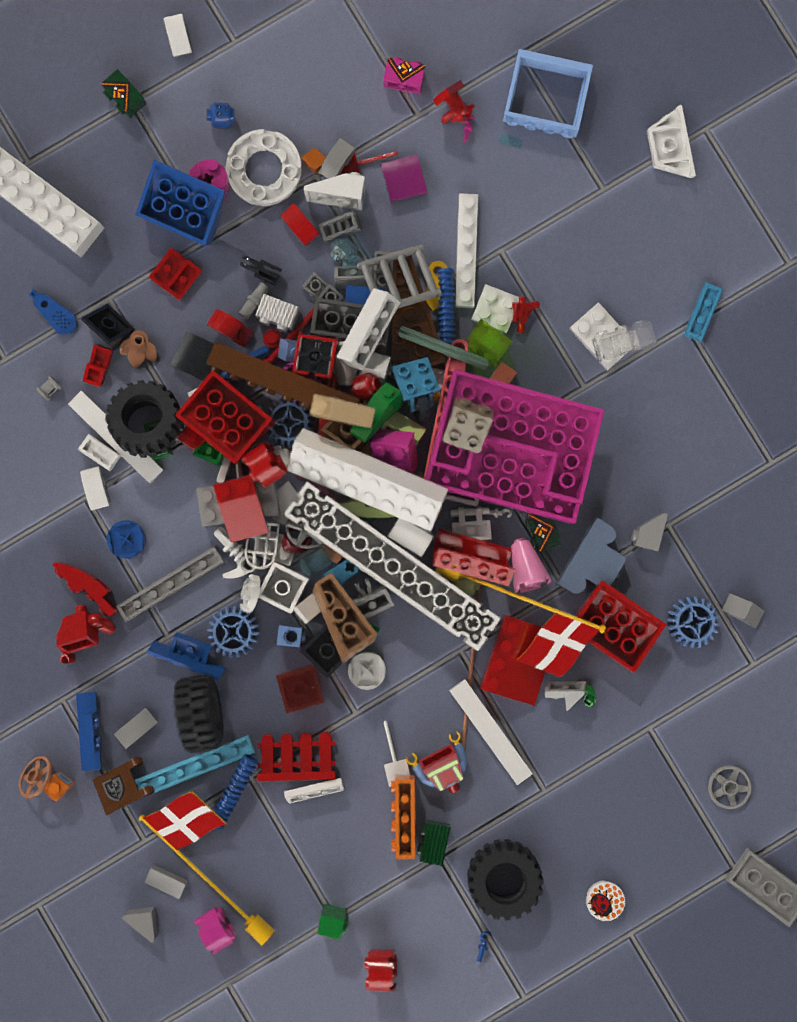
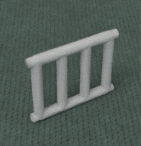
[357,244,442,309]

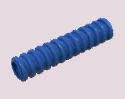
[438,268,456,345]
[214,754,259,829]

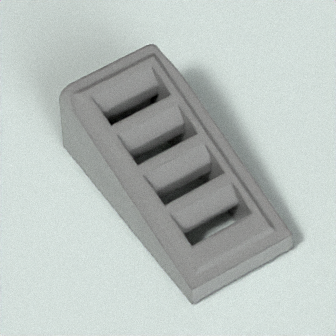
[319,210,362,243]

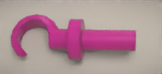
[463,115,475,142]

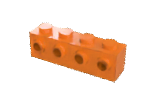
[391,775,415,859]

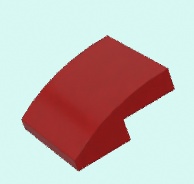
[148,247,202,301]

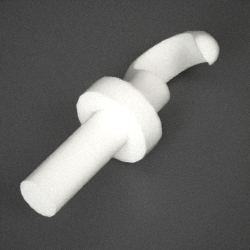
[488,508,512,518]

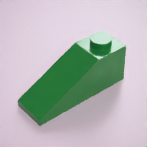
[350,382,402,443]

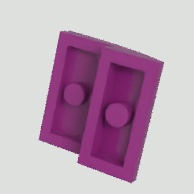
[381,155,427,202]

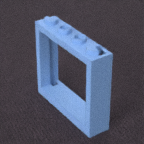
[503,49,593,138]

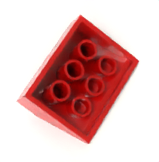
[175,370,276,465]
[574,580,667,673]
[480,614,546,705]

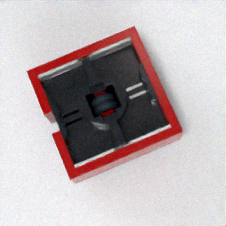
[292,334,339,380]

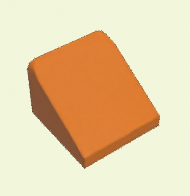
[301,148,326,174]

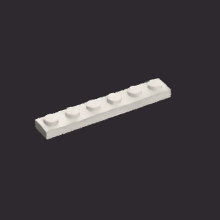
[455,193,478,308]

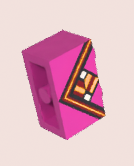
[383,57,425,94]

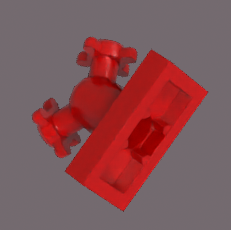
[432,80,475,124]

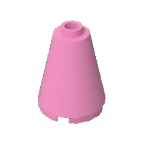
[511,538,552,593]

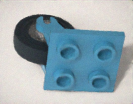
[391,357,441,422]

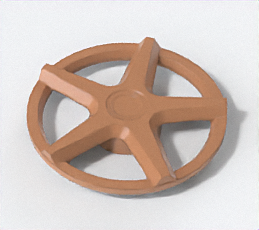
[19,756,54,799]

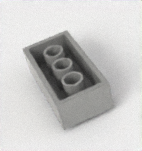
[196,480,281,527]

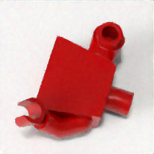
[56,605,116,664]

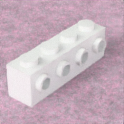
[337,288,400,371]

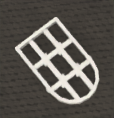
[244,522,280,570]

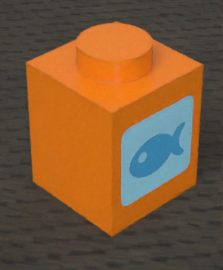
[45,770,75,802]

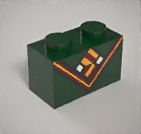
[101,69,147,118]

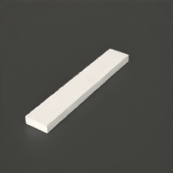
[68,391,164,484]
[449,679,533,785]

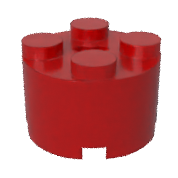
[242,441,287,488]
[365,949,397,992]

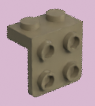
[443,398,493,453]

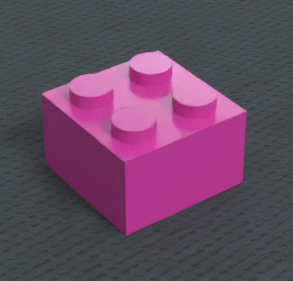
[370,429,418,474]

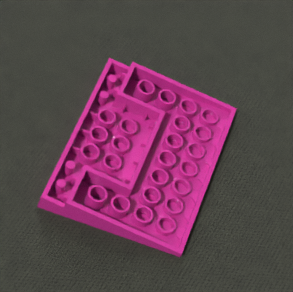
[425,369,604,524]

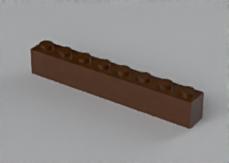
[206,342,361,424]

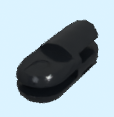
[240,256,283,286]

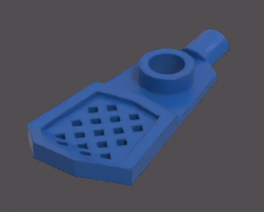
[28,289,77,334]

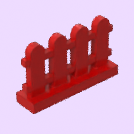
[257,732,336,782]

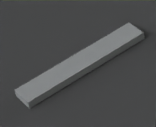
[116,546,225,622]

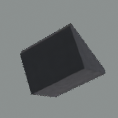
[81,303,135,351]

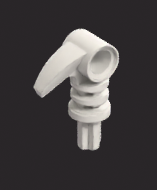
[214,527,259,578]

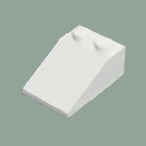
[304,172,366,210]

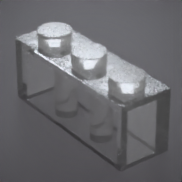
[592,320,657,362]

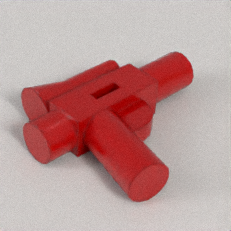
[512,297,540,333]

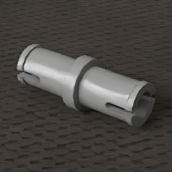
[238,282,270,320]

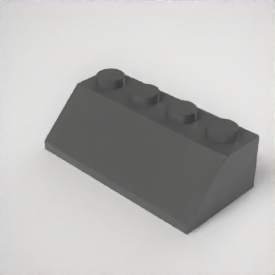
[310,298,390,353]

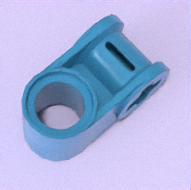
[323,559,360,586]

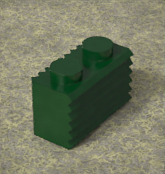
[416,819,451,866]

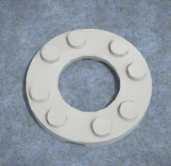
[225,129,302,206]

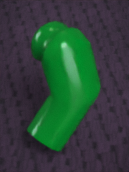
[578,679,596,707]

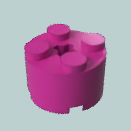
[189,159,230,199]
[194,906,236,955]

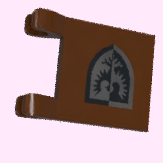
[92,757,155,816]

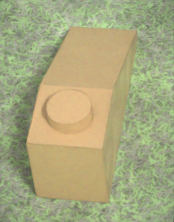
[310,394,375,428]

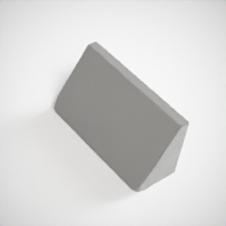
[334,265,372,290]
[145,864,188,899]

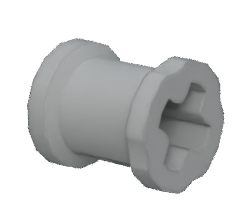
[36,376,62,401]

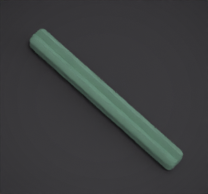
[399,326,489,370]

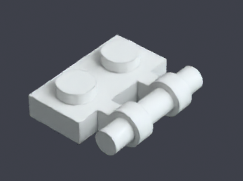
[451,506,492,540]

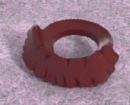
[282,528,312,554]

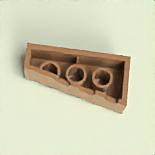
[313,573,378,663]

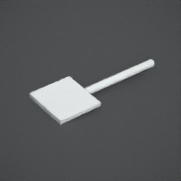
[384,721,410,787]

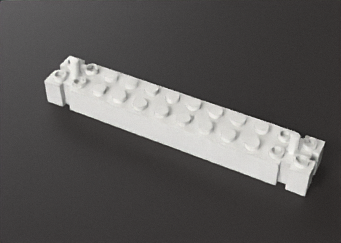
[284,482,501,651]

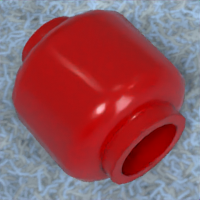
[351,373,381,400]

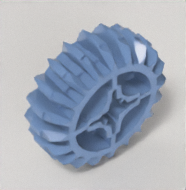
[267,398,315,449]
[667,596,720,648]
[207,606,260,658]

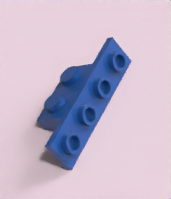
[147,632,225,680]
[76,692,102,771]

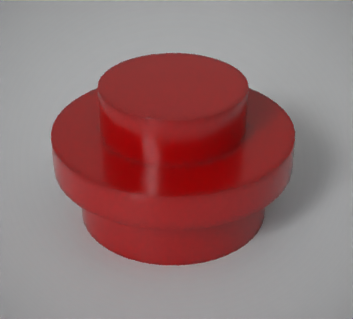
[263,329,282,348]

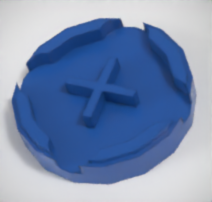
[107,521,146,558]

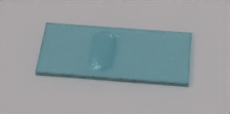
[498,134,523,148]

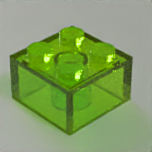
[466,319,513,366]

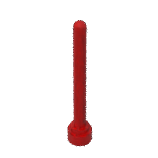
[262,307,314,364]

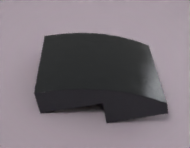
[170,331,214,381]

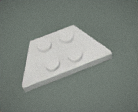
[647,105,696,178]

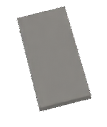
[725,848,797,927]

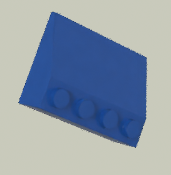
[135,160,225,246]

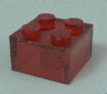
[276,664,325,714]

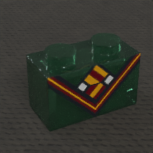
[525,514,562,552]

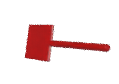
[340,152,398,175]

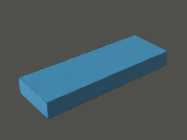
[684,282,723,342]

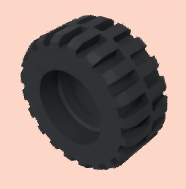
[105,380,184,458]
[174,674,224,753]
[467,839,544,921]

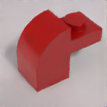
[206,309,254,348]

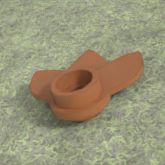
[120,330,157,368]

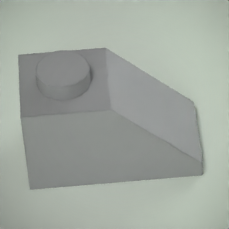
[631,513,668,552]

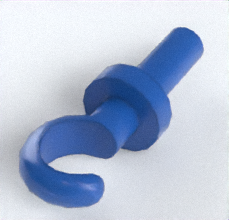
[477,931,491,963]

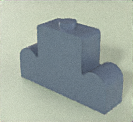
[555,518,626,594]

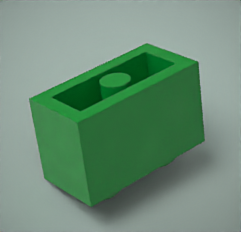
[317,904,349,940]

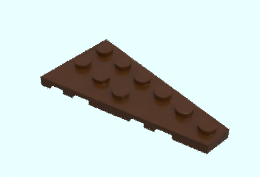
[391,255,446,380]

